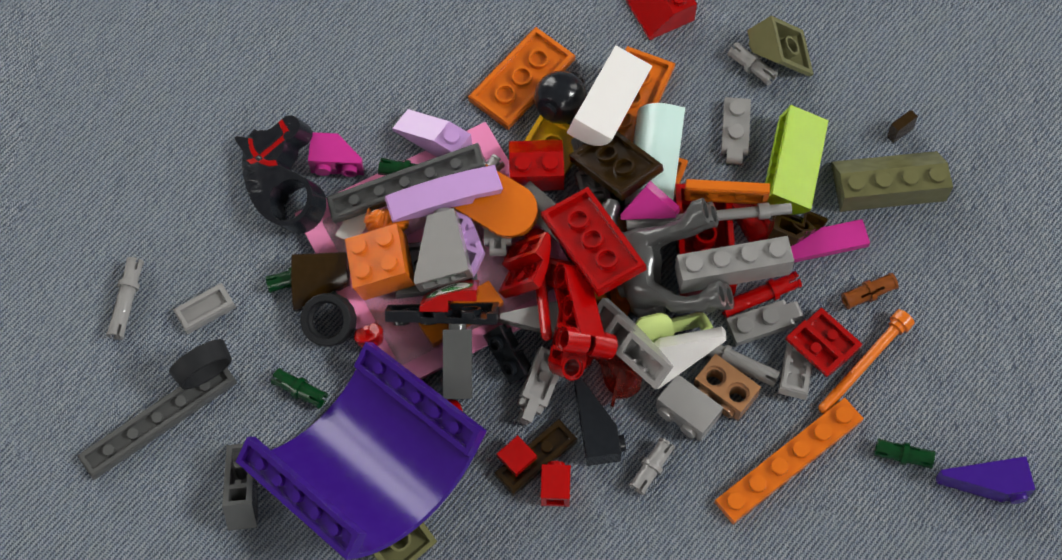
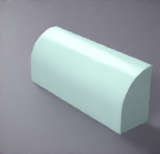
[624,103,685,206]

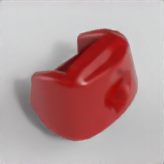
[354,322,384,348]

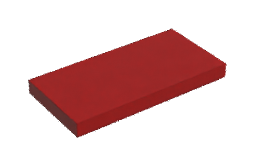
[541,187,647,297]

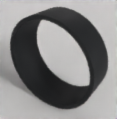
[169,339,232,390]

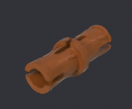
[841,272,899,310]

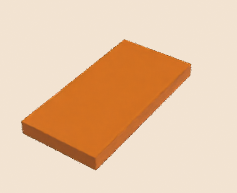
[468,27,575,130]
[617,46,675,142]

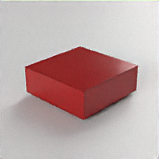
[497,435,537,477]

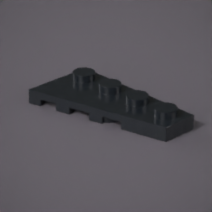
[385,302,500,326]

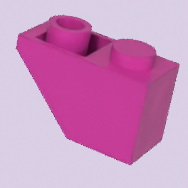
[308,132,365,177]

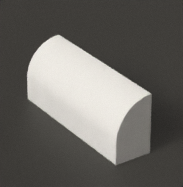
[566,45,652,146]

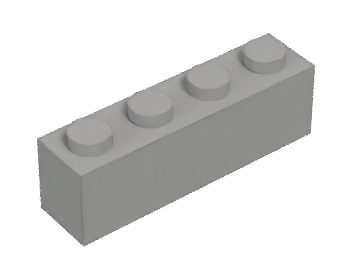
[675,236,794,294]

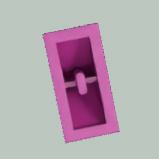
[620,181,680,220]

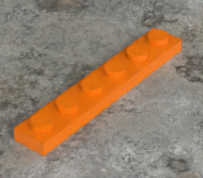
[714,398,864,525]

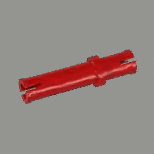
[722,271,802,318]

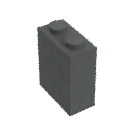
[443,324,473,399]

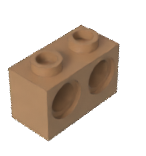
[694,353,761,421]

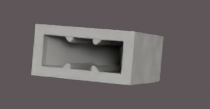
[414,207,473,292]

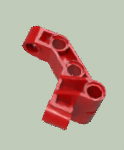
[546,258,618,381]

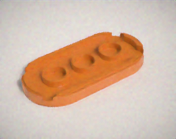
[451,164,538,239]

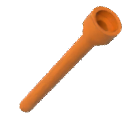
[818,309,915,414]

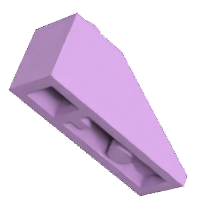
[392,109,472,157]

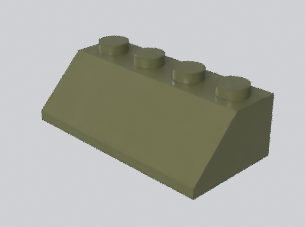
[831,151,953,212]

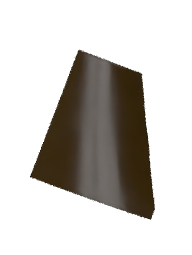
[766,211,828,246]
[291,252,350,312]

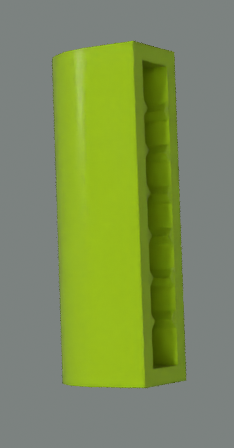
[765,105,829,215]

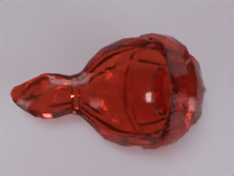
[588,354,643,408]

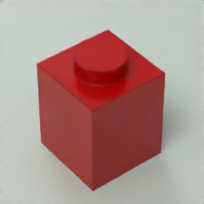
[541,461,571,507]

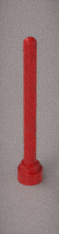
[525,228,552,341]

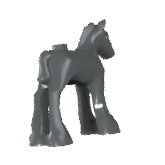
[602,198,734,318]

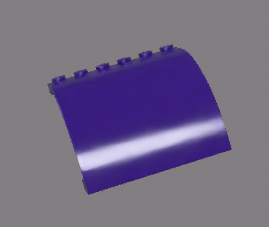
[235,342,487,560]

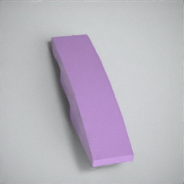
[385,165,503,223]

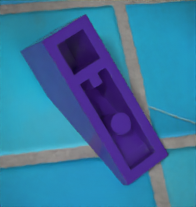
[936,456,1036,504]

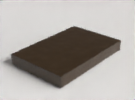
[569,131,664,201]

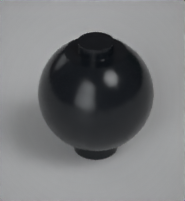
[534,71,587,124]

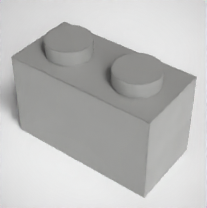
[656,375,723,442]

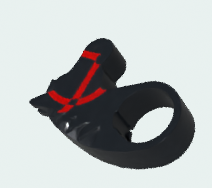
[235,115,326,234]

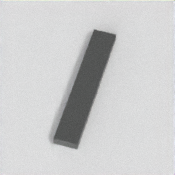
[326,143,486,224]
[77,368,237,480]

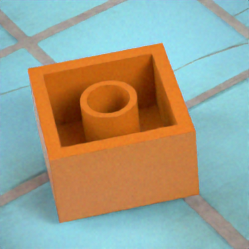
[345,223,415,300]

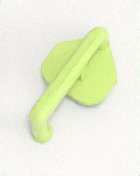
[635,312,714,343]

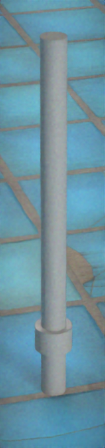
[626,202,792,230]

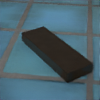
[494,419,578,496]

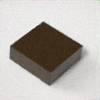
[887,110,918,143]

